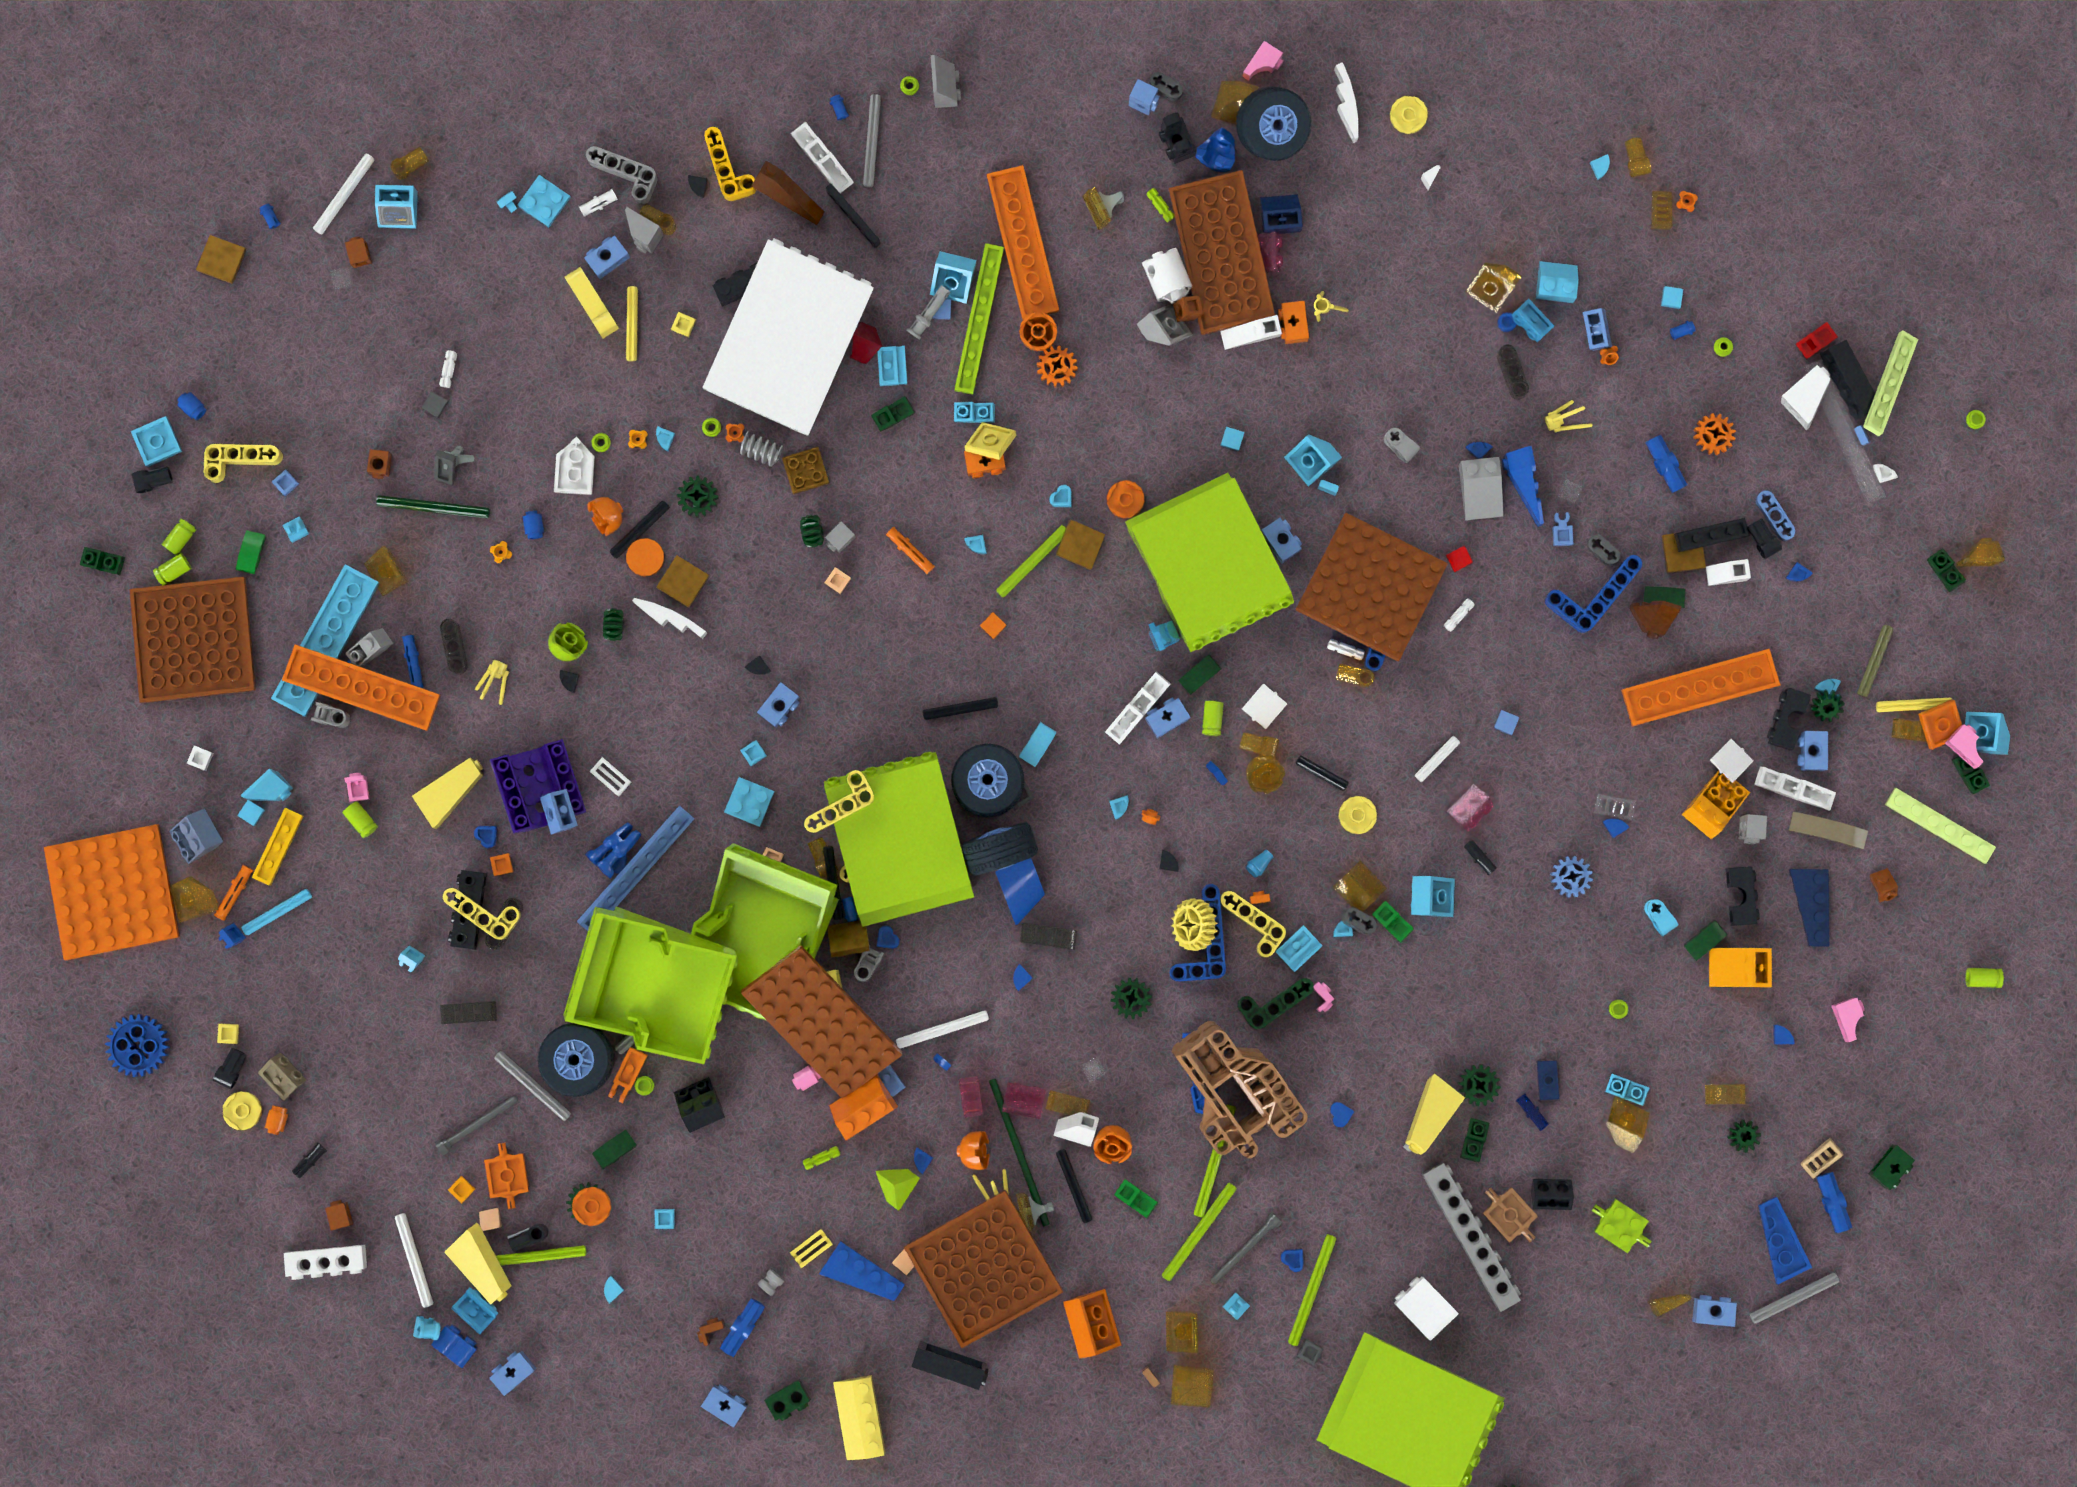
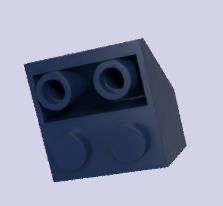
[1260,194,1303,235]

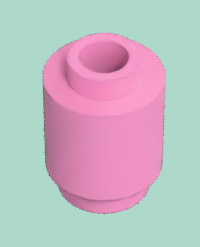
[792,1065,822,1091]

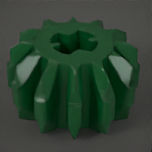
[800,515,824,548]
[603,608,624,641]
[1811,689,1845,722]
[1727,1119,1761,1153]

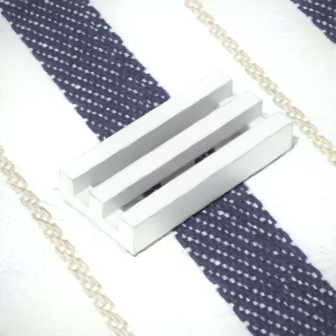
[590,757,632,797]

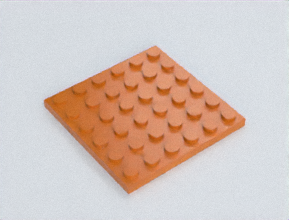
[44,824,179,961]

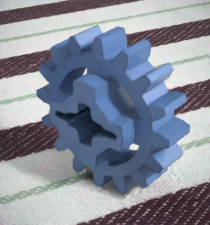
[1550,856,1593,898]

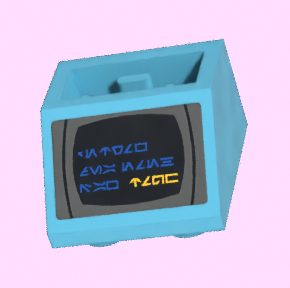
[375,185,418,229]

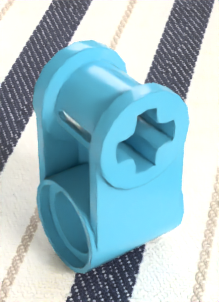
[1644,899,1679,936]
[413,1316,440,1340]

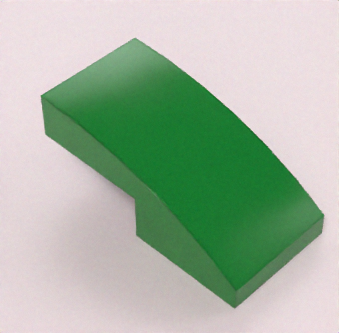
[236,530,266,574]
[1372,901,1414,943]
[1114,1179,1158,1219]

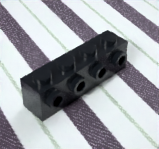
[712,262,758,307]
[1820,340,1875,421]
[448,870,487,950]

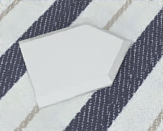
[554,437,595,495]

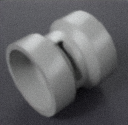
[757,1269,784,1296]

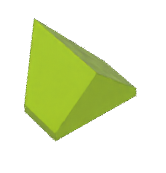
[876,1169,920,1210]

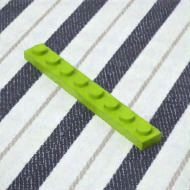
[954,243,1004,395]

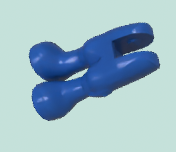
[585,822,641,879]

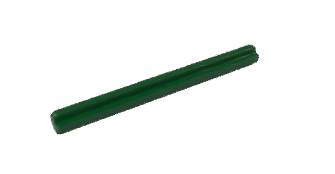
[376,495,490,518]

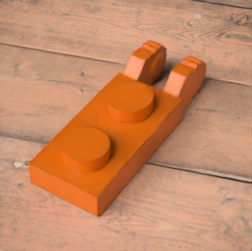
[608,1047,648,1103]

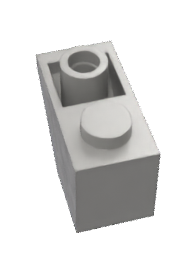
[346,628,393,667]

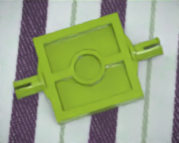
[1591,1199,1651,1253]

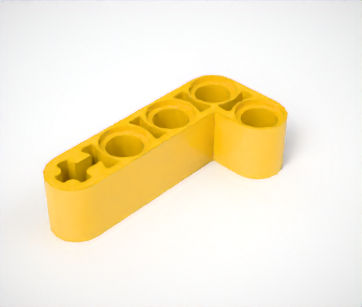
[704,127,757,201]

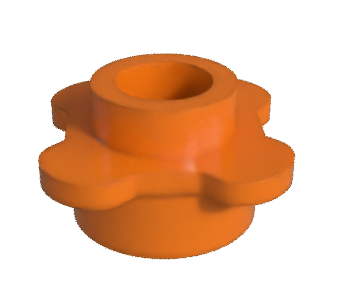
[1676,191,1698,212]
[1600,346,1619,365]
[726,423,745,442]
[1142,809,1160,825]

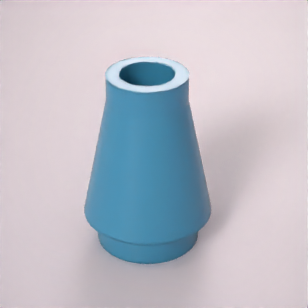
[1245,849,1274,878]

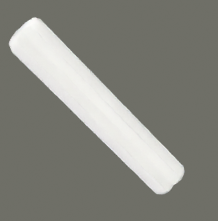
[1415,736,1460,782]

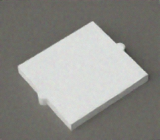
[1242,684,1287,729]
[1710,739,1753,783]

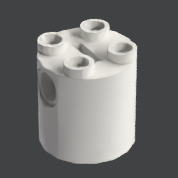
[1142,248,1192,304]

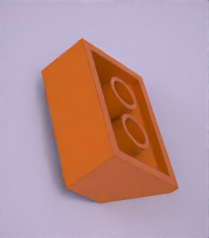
[829,1074,898,1140]
[1063,1289,1121,1359]

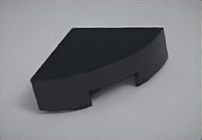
[688,175,707,198]
[744,656,771,675]
[560,670,579,693]
[1159,850,1179,872]

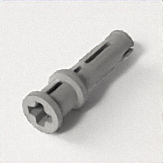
[906,285,951,340]

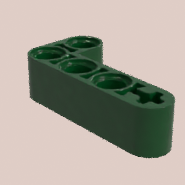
[1237,978,1314,1029]

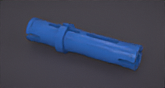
[402,635,424,689]

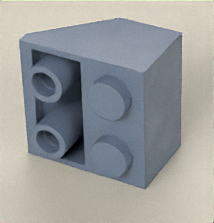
[170,809,223,864]

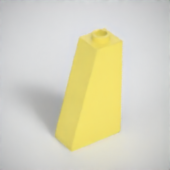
[412,758,483,829]
[1405,1074,1465,1155]
[445,1223,511,1304]

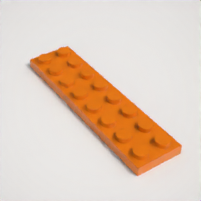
[986,165,1059,320]
[282,644,441,731]
[1621,649,1780,727]

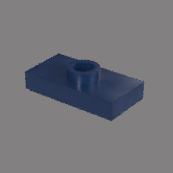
[1536,1060,1559,1100]

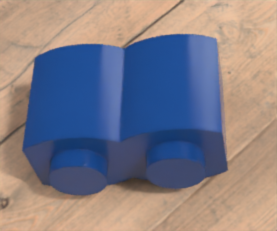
[431,1324,478,1368]

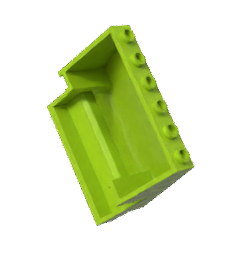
[1125,473,1294,652]
[824,752,974,927]
[691,843,839,1020]
[563,906,738,1064]
[1316,1332,1505,1487]

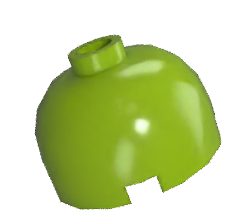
[548,622,588,661]

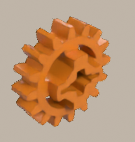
[1037,346,1078,388]
[1693,413,1736,455]

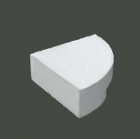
[1873,464,1898,484]

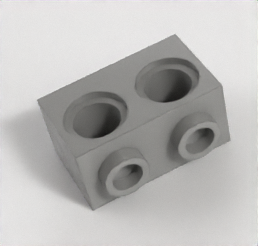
[1739,814,1767,844]

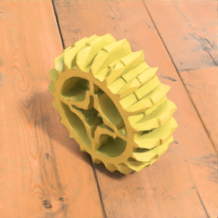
[1171,898,1218,951]

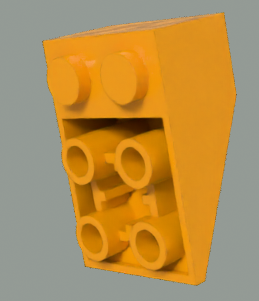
[1682,770,1750,839]
[1709,948,1772,988]

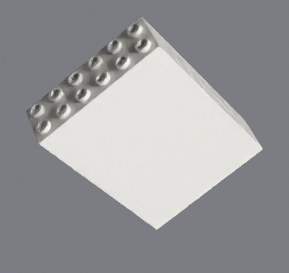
[702,238,874,436]

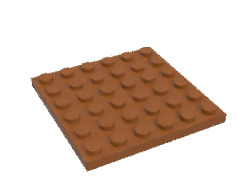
[1296,512,1448,662]
[129,576,256,703]
[904,1190,1063,1348]

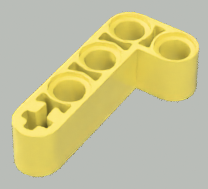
[565,267,619,339]
[204,444,283,483]
[804,770,874,833]
[443,888,521,940]
[1220,891,1286,957]

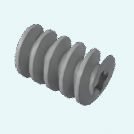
[740,432,783,467]

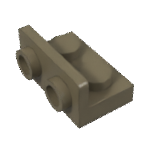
[258,1053,306,1101]

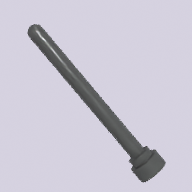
[435,1096,518,1156]
[1210,1212,1283,1284]

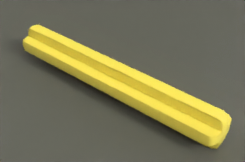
[626,286,638,361]
[1876,698,1952,712]

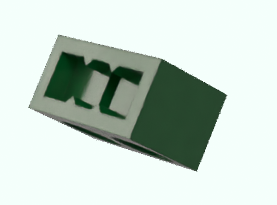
[764,1379,811,1421]

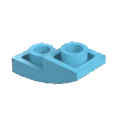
[954,402,995,423]
[1019,722,1056,767]
[1605,1074,1650,1106]

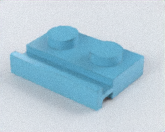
[877,346,907,386]
[1275,925,1322,972]

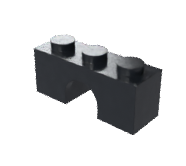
[1767,688,1811,751]
[1726,866,1760,926]

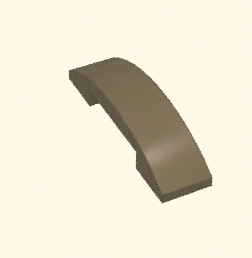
[1788,812,1868,850]

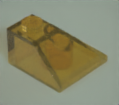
[1211,81,1259,125]
[1465,263,1522,313]
[1956,538,2005,567]
[170,877,218,923]
[1607,1097,1650,1153]
[1171,1365,1214,1408]

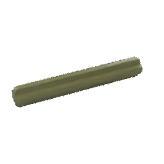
[1857,625,1893,697]

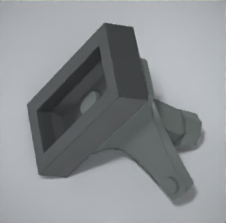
[434,445,474,485]

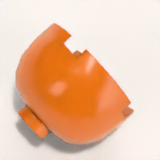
[1019,313,1057,351]
[587,497,623,536]
[1093,1125,1132,1164]
[957,1131,990,1170]

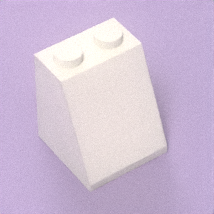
[1781,365,1830,430]
[1394,1277,1458,1341]

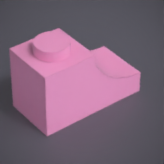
[1243,41,1284,81]
[1945,724,1984,769]
[1832,998,1864,1042]

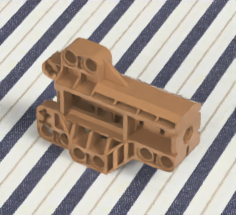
[1171,1021,1308,1158]

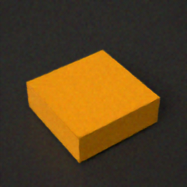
[448,1176,476,1204]

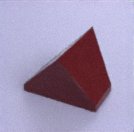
[850,322,882,364]

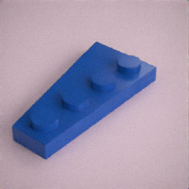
[1758,1197,1812,1285]
[819,1241,905,1301]

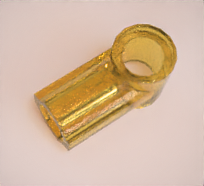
[1625,137,1651,177]
[391,147,429,180]
[639,203,676,235]
[1336,664,1374,688]
[1239,732,1280,759]
[807,837,839,878]

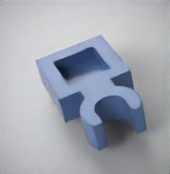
[1552,512,1574,546]

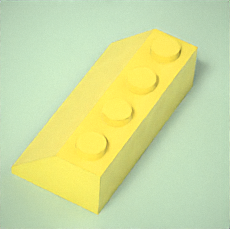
[833,1375,885,1460]

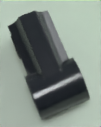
[131,466,173,493]
[1747,519,1782,559]
[213,1048,247,1090]
[507,1224,548,1252]

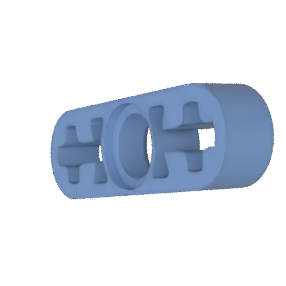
[1756,491,1795,541]

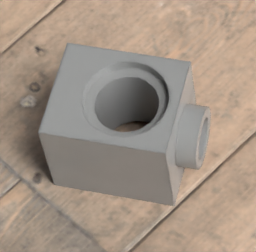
[825,521,856,553]

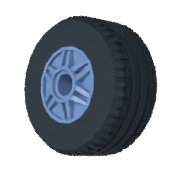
[1236,86,1312,161]
[951,743,1024,818]
[961,822,1038,875]
[538,1023,614,1097]

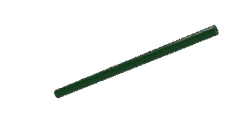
[989,1078,1050,1227]

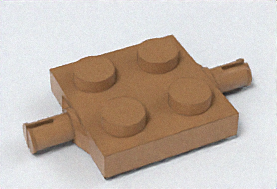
[1483,1187,1538,1243]

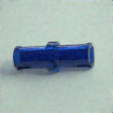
[1516,1093,1550,1131]

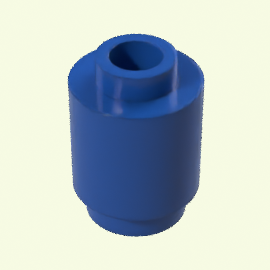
[178,392,207,420]
[523,511,544,540]

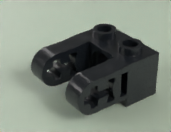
[1159,113,1196,164]

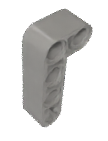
[586,146,658,205]

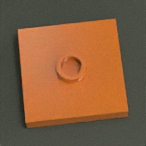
[1918,699,1962,750]

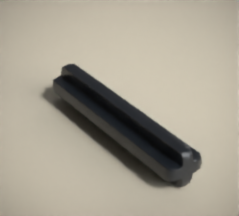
[1296,756,1349,791]

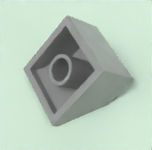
[625,207,663,254]

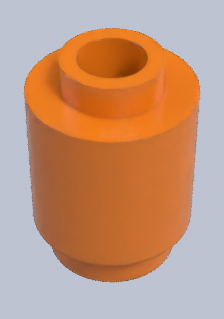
[264,1105,288,1135]

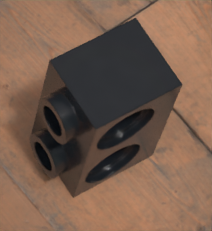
[1531,1179,1574,1210]

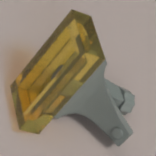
[1082,187,1124,230]
[1016,1192,1054,1232]

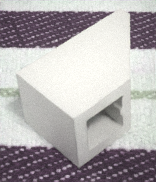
[1706,559,1751,586]
[1053,1112,1099,1147]

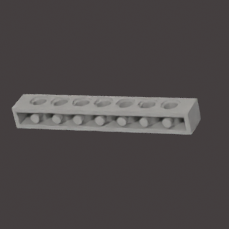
[1422,1162,1521,1312]

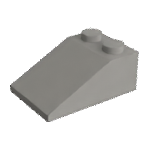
[931,55,961,108]
[1459,457,1503,521]

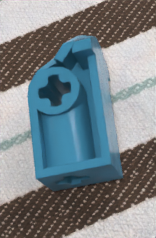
[1148,621,1180,651]

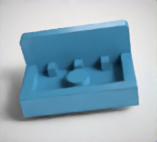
[1511,299,1554,342]
[451,1287,498,1334]

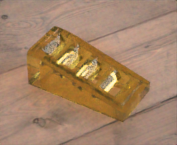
[1651,191,1672,230]
[1647,1294,1692,1316]

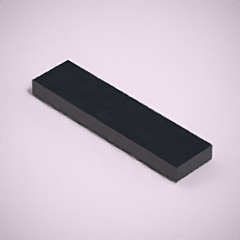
[826,183,881,248]
[1674,518,1750,552]

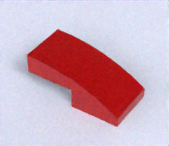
[1795,322,1838,359]

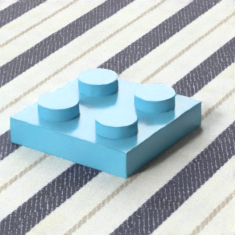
[518,175,571,228]
[131,416,182,467]
[724,777,775,827]

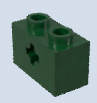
[1868,1144,1915,1190]

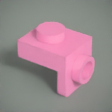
[344,773,370,802]
[1314,982,1334,1012]

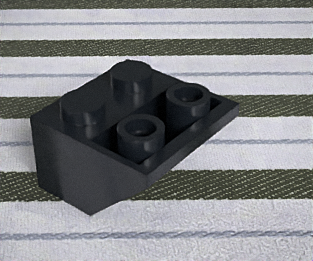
[674,1077,725,1133]

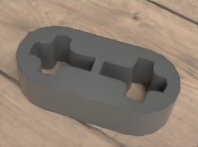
[1150,72,1183,101]
[1587,535,1620,565]
[1341,908,1376,934]

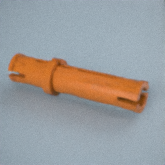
[886,527,935,575]
[214,865,254,921]

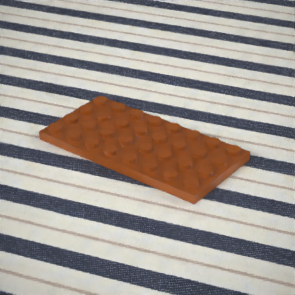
[1169,170,1275,335]
[741,945,902,1098]

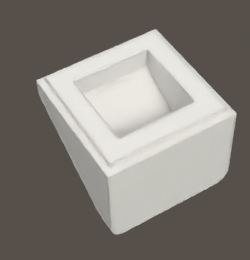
[1421,165,1440,190]

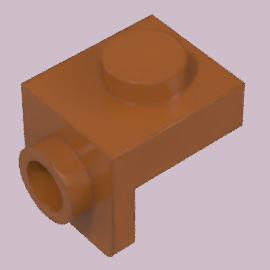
[1870,868,1898,902]
[697,1317,725,1346]

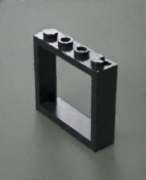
[911,1341,989,1390]

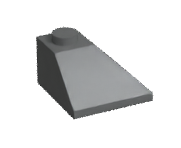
[1137,304,1193,345]

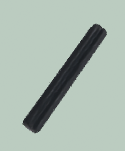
[610,501,670,559]
[923,697,998,720]
[823,846,843,920]
[1056,1149,1092,1223]

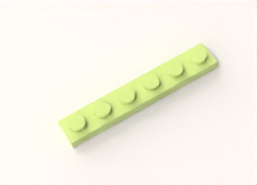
[1863,330,1918,436]
[1885,788,1996,864]

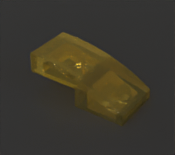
[1892,719,1927,742]
[1705,1084,1746,1104]
[1045,1090,1090,1115]

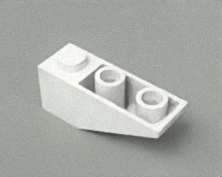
[1220,315,1282,350]

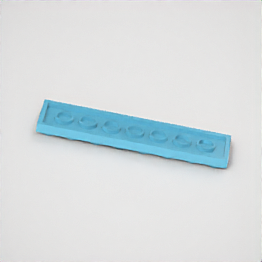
[271,564,380,717]

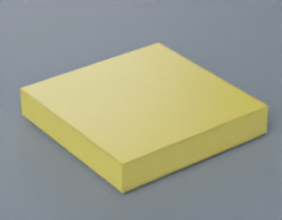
[965,422,1016,460]

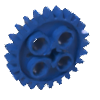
[105,1014,170,1077]

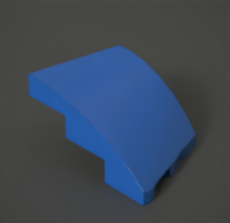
[995,858,1045,925]

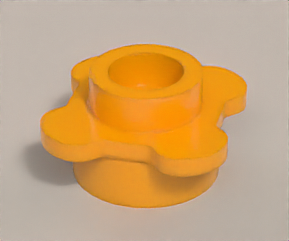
[628,430,648,449]
[490,541,512,563]

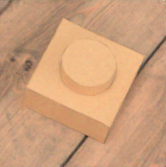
[824,567,851,594]

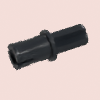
[1464,840,1497,875]
[292,1143,327,1178]

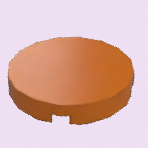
[1107,480,1145,519]
[626,538,665,577]
[572,1187,611,1226]

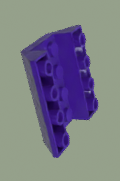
[490,739,586,833]

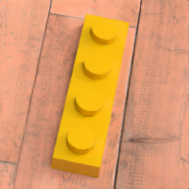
[252,808,304,886]

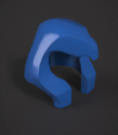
[1196,127,1235,172]

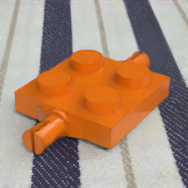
[484,1142,530,1209]

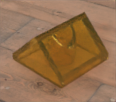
[364,546,409,596]
[1333,861,1387,912]
[1166,1311,1198,1353]

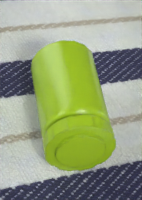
[161,519,196,555]
[153,553,192,585]
[1202,701,1224,736]
[342,801,378,838]
[1966,968,2004,988]

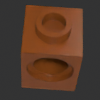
[345,237,372,268]
[1173,296,1203,322]
[367,449,392,479]
[325,1200,353,1231]

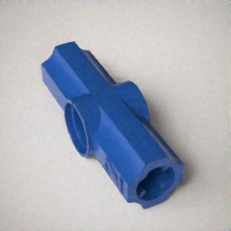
[1646,435,1687,493]
[1816,1172,1852,1233]
[720,1298,765,1357]

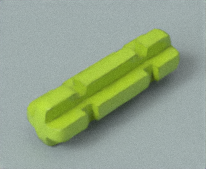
[1147,188,1175,222]
[803,1146,840,1170]

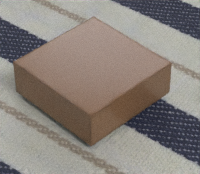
[1142,1366,1160,1388]

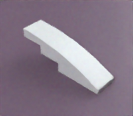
[1334,62,1358,143]
[790,122,854,193]
[632,598,707,639]
[1105,671,1171,745]
[1754,767,1836,811]

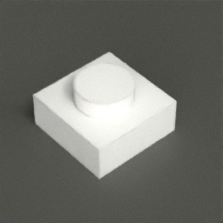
[187,746,214,771]

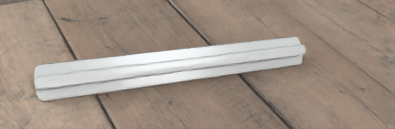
[313,153,374,234]
[896,1011,989,1049]
[395,1213,433,1308]

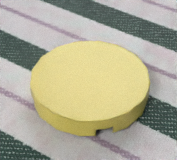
[1390,96,1428,134]
[1338,796,1377,834]
[223,1091,262,1130]

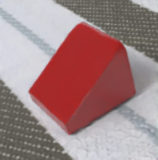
[1446,546,1473,573]

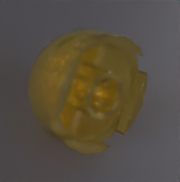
[1245,755,1285,794]

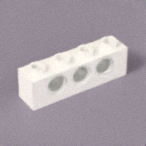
[284,1245,367,1280]

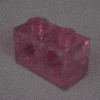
[958,1076,983,1118]

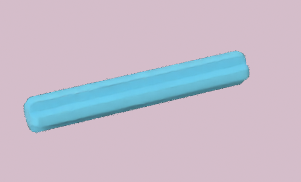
[242,889,312,935]

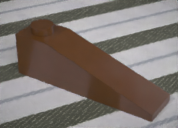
[751,161,825,225]
[1629,601,1682,639]

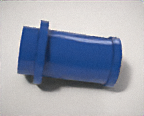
[830,95,849,120]
[259,203,281,229]
[1670,321,1696,340]
[841,897,859,922]

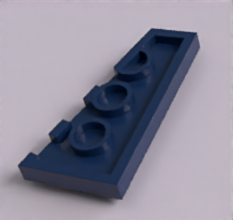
[1789,869,1829,947]

